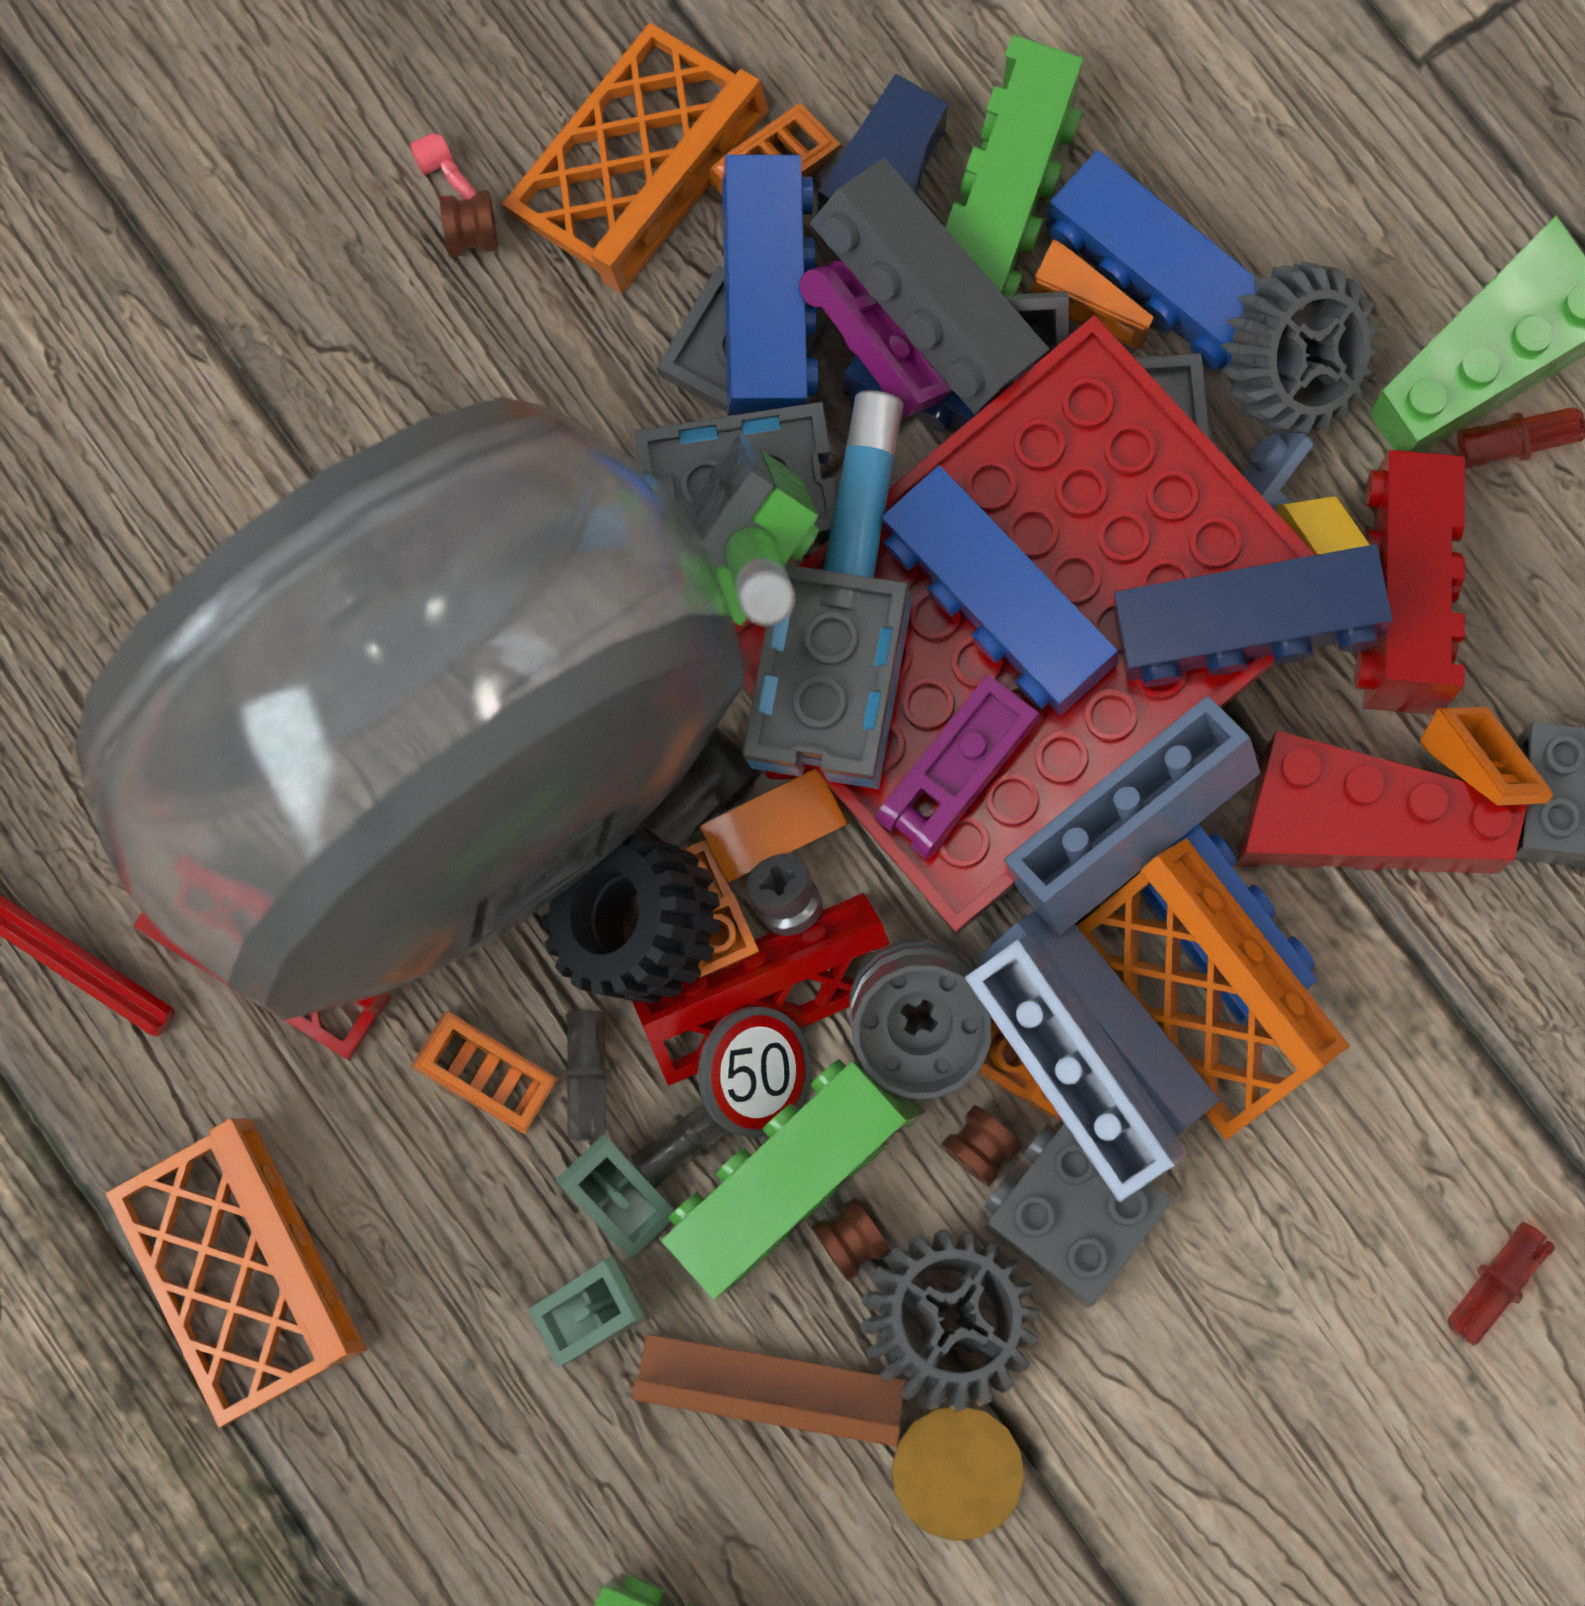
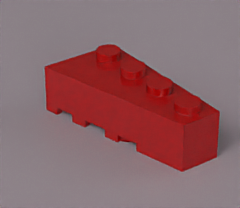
[1354,450,1465,715]
[1235,730,1528,874]

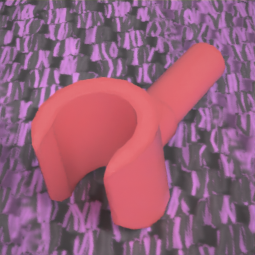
[410,134,477,200]

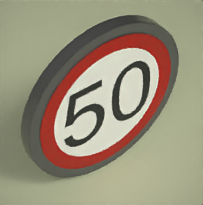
[698,1006,811,1138]

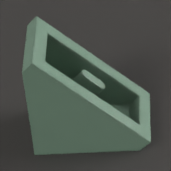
[555,1134,675,1260]
[528,1256,649,1368]

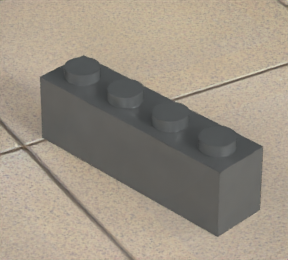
[810,158,1050,415]

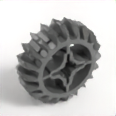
[1220,262,1381,434]
[860,1229,1040,1412]

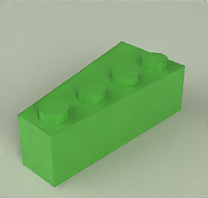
[945,34,1084,296]
[1369,215,1585,453]
[661,1059,925,1300]

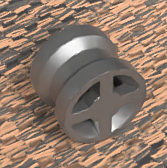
[747,854,823,936]

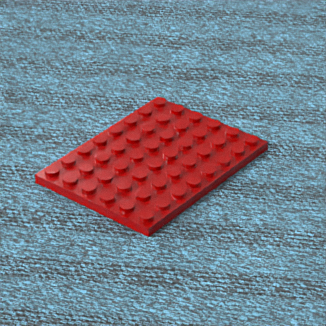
[733,315,1316,934]

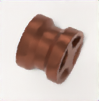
[440,190,498,257]
[940,1105,1023,1187]
[811,1198,891,1282]

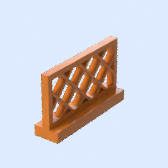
[502,22,769,294]
[1077,838,1350,1140]
[105,1118,367,1428]

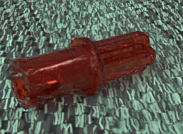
[1457,407,1585,469]
[1447,1222,1555,1345]

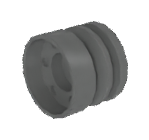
[850,939,991,1099]

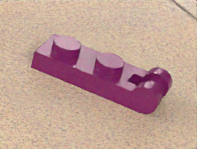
[799,259,953,418]
[876,674,1041,859]

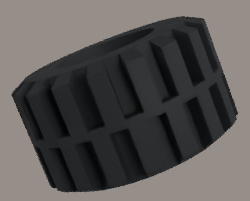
[542,834,720,1003]

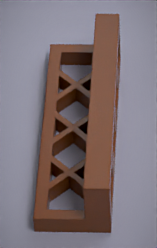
[631,1334,906,1447]

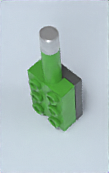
[665,434,819,626]

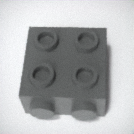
[1515,722,1585,868]
[983,1123,1173,1308]

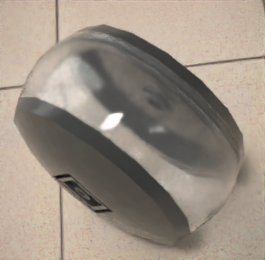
[75,397,744,1020]

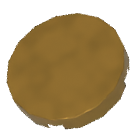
[891,1407,1024,1541]

